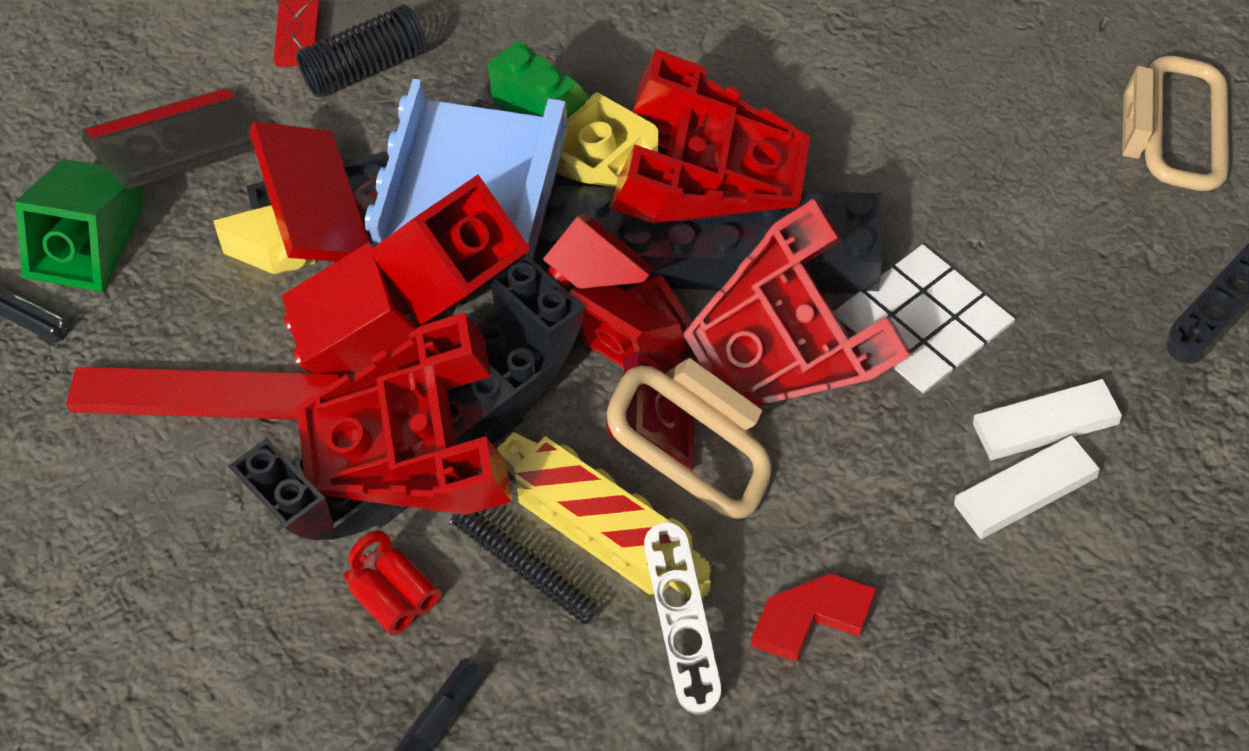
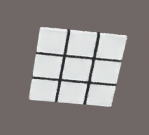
[834,244,1015,394]

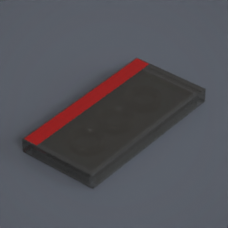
[82,88,261,189]

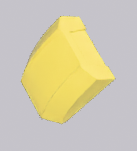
[556,92,658,187]

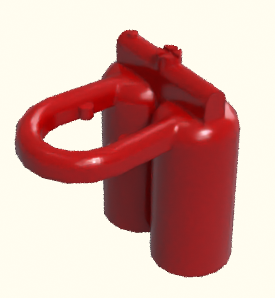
[342,530,441,636]

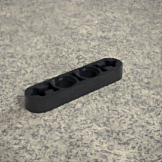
[1167,243,1249,364]

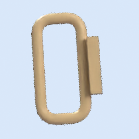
[1122,56,1229,191]
[607,358,772,519]

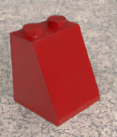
[369,174,531,325]
[281,242,428,377]

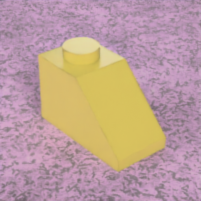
[213,205,315,274]

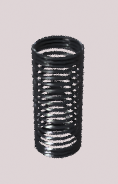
[296,4,426,98]

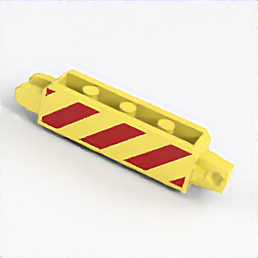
[497,432,711,599]

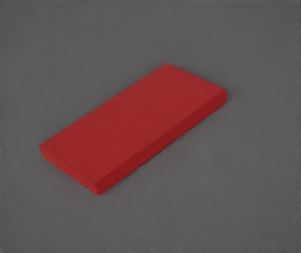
[249,121,369,262]

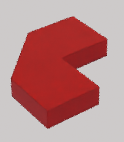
[751,573,876,662]

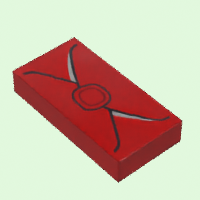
[273,0,321,67]

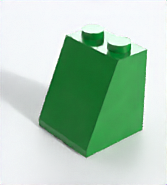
[487,40,590,118]
[15,158,143,292]

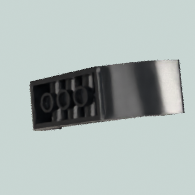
[228,254,585,540]

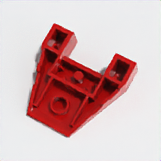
[611,49,810,223]
[683,199,914,406]
[296,312,512,515]

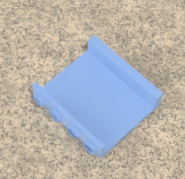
[365,79,568,260]

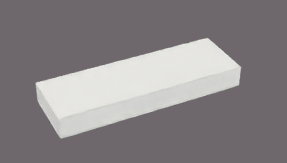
[973,379,1122,461]
[954,435,1100,539]

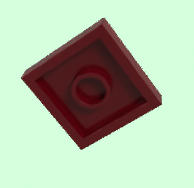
[606,351,695,470]

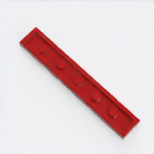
[66,367,340,420]

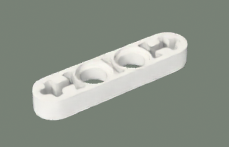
[644,522,721,714]

